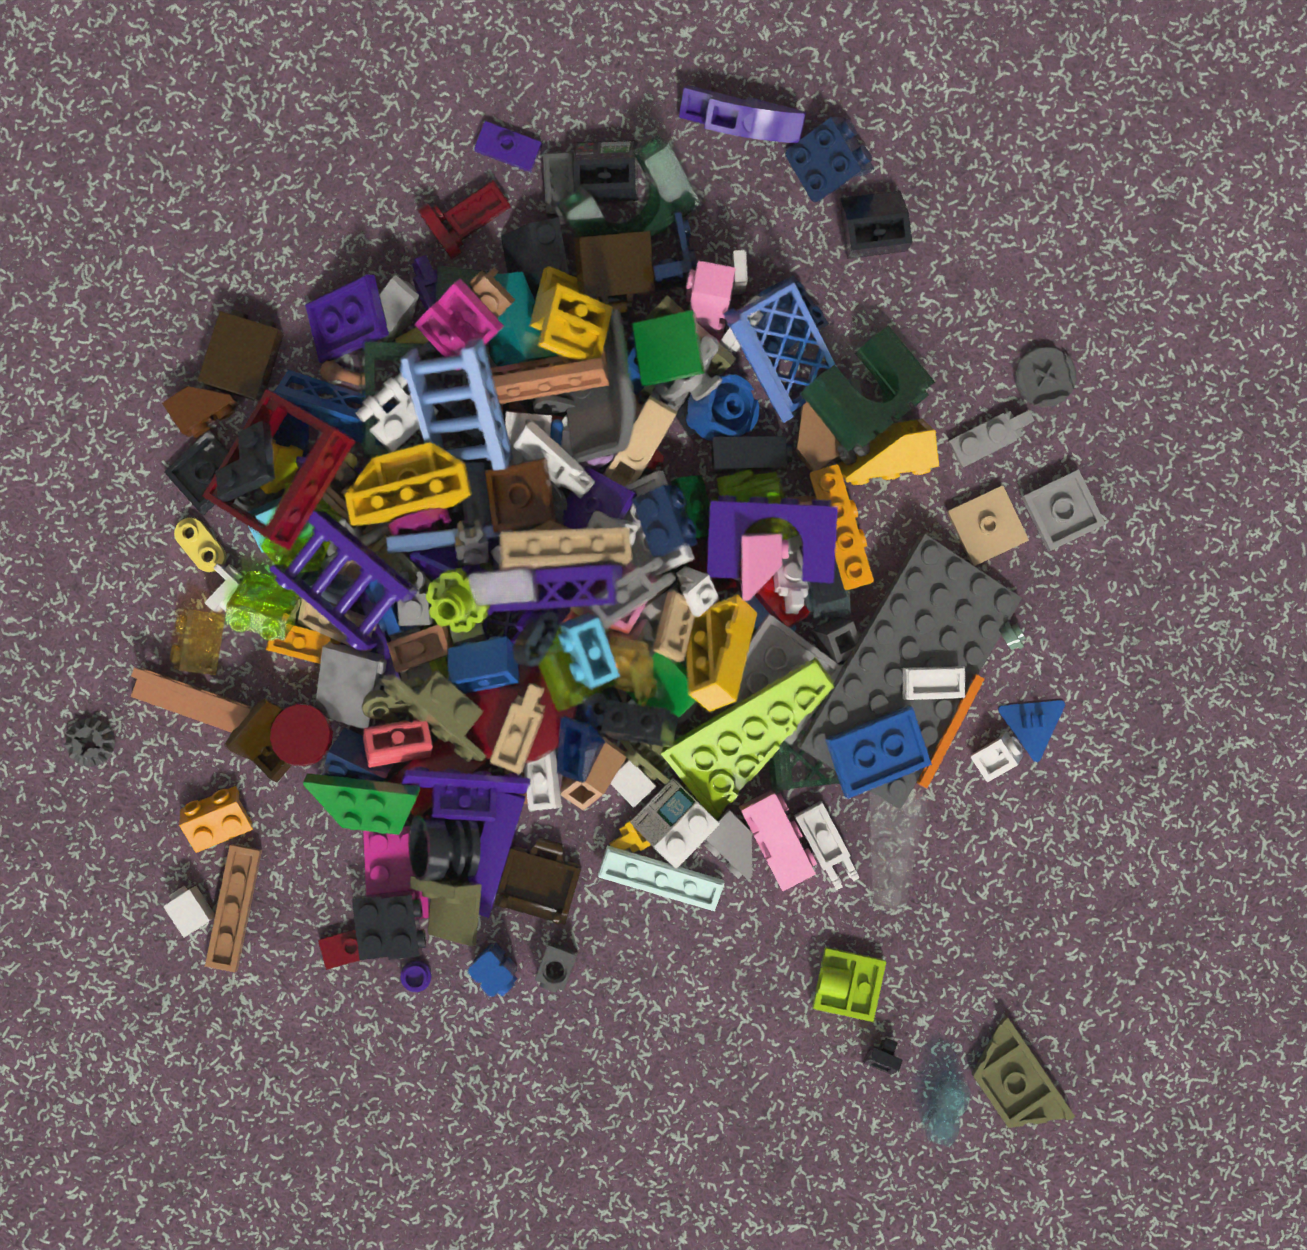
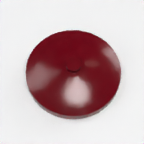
[464,640,578,764]

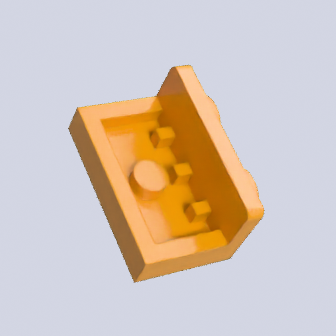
[179,786,253,853]

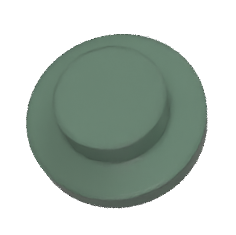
[1000,621,1027,650]

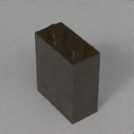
[197,309,284,402]

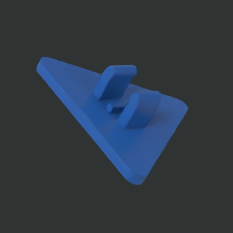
[998,700,1065,762]

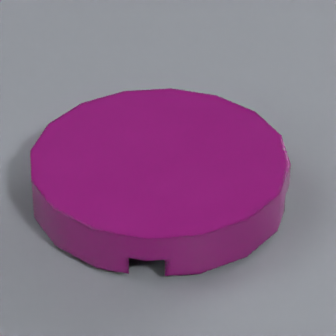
[388,508,452,536]

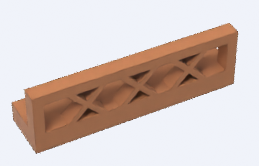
[490,348,609,404]
[131,668,253,732]

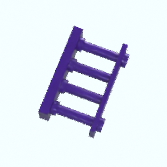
[269,511,419,650]

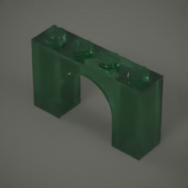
[556,135,701,238]
[800,325,935,451]

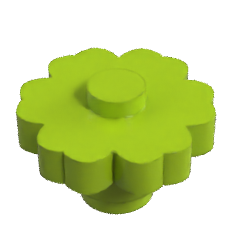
[426,568,490,633]

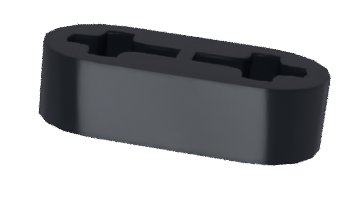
[513,610,559,666]

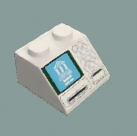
[630,778,720,869]

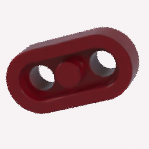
[417,203,463,260]

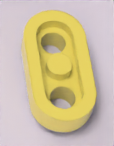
[174,518,226,572]

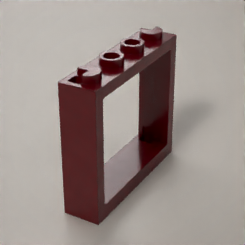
[203,389,355,551]

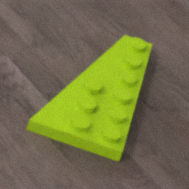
[661,657,834,820]

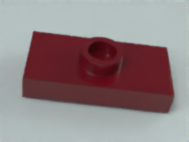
[443,180,511,241]
[318,929,360,970]

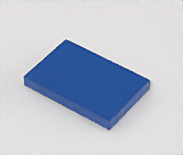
[825,706,932,799]

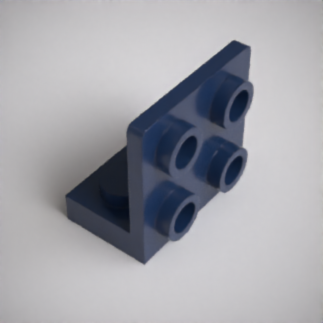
[653,211,697,292]

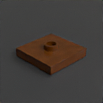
[485,458,556,533]

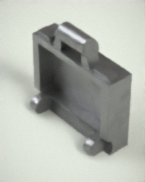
[315,642,388,729]

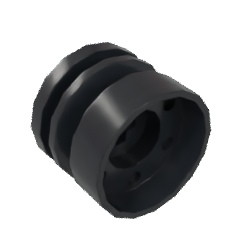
[409,814,481,881]

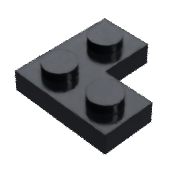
[216,420,275,502]

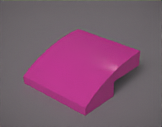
[414,279,504,371]

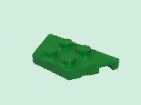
[303,773,420,835]

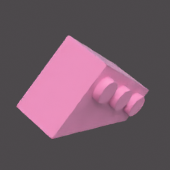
[686,261,736,342]
[739,790,817,891]

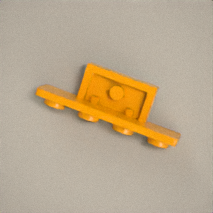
[809,464,874,591]

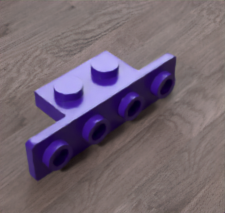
[402,767,530,822]

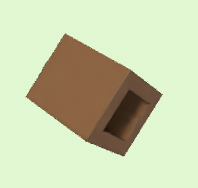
[795,402,840,472]
[560,737,626,811]

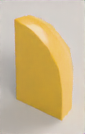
[260,439,304,494]

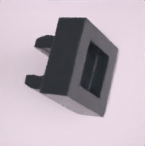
[863,1038,903,1075]

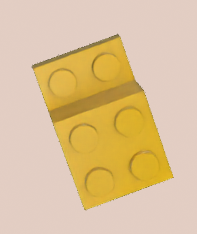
[530,266,613,362]

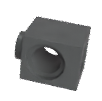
[535,941,578,992]

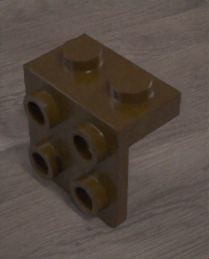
[224,699,292,783]

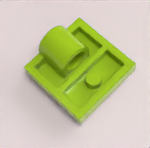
[812,947,886,1022]

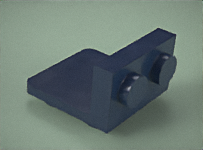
[785,117,874,202]

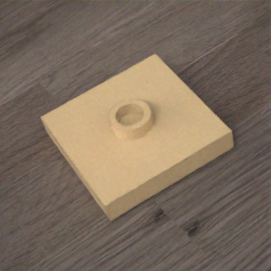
[947,485,1029,566]

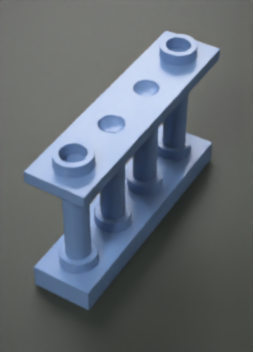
[400,338,513,470]

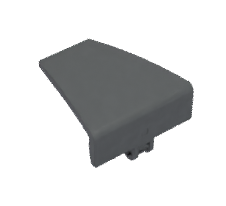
[533,309,635,463]

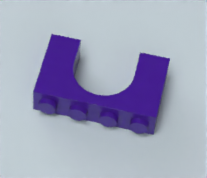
[707,496,838,583]

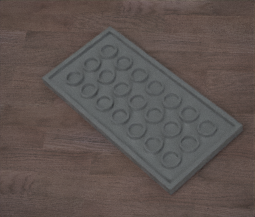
[797,534,1022,810]

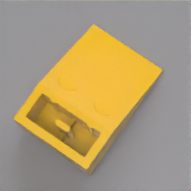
[837,418,939,485]

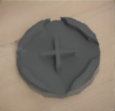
[1015,346,1077,407]

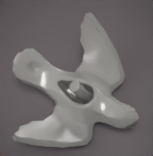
[660,335,722,402]

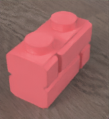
[363,719,432,767]

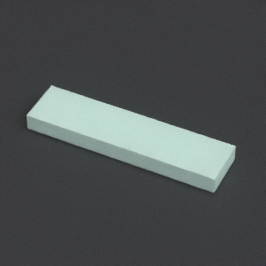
[598,845,725,911]

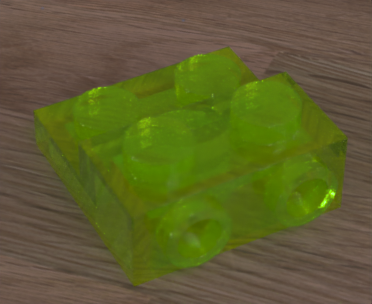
[225,570,302,641]

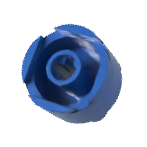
[686,375,759,441]

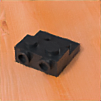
[352,890,427,960]

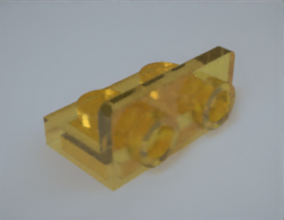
[170,608,225,675]
[608,636,657,706]

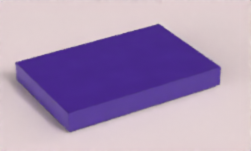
[305,274,389,363]

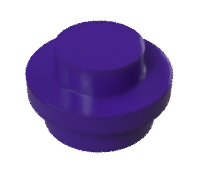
[400,961,432,992]

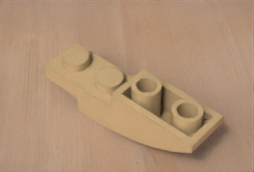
[603,396,678,486]

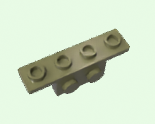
[381,671,486,761]

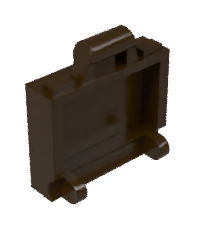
[574,231,655,313]
[494,837,582,925]

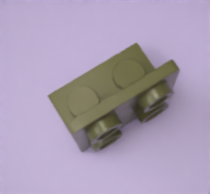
[410,875,481,946]

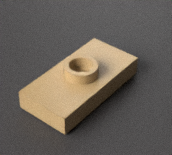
[653,591,694,662]

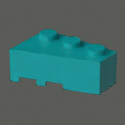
[489,272,557,367]

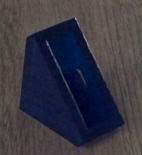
[557,716,605,783]

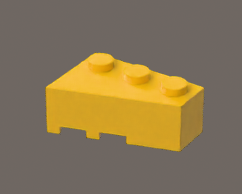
[687,595,757,711]

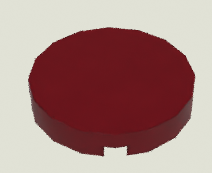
[270,704,333,766]

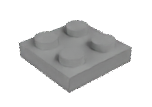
[1022,469,1105,552]

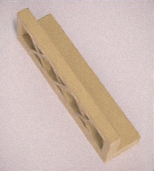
[500,528,632,572]

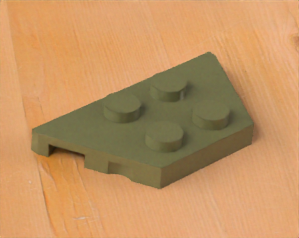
[971,1016,1075,1128]

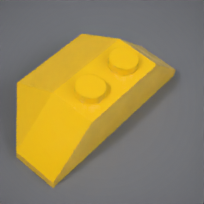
[345,442,471,526]

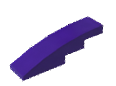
[468,792,526,918]

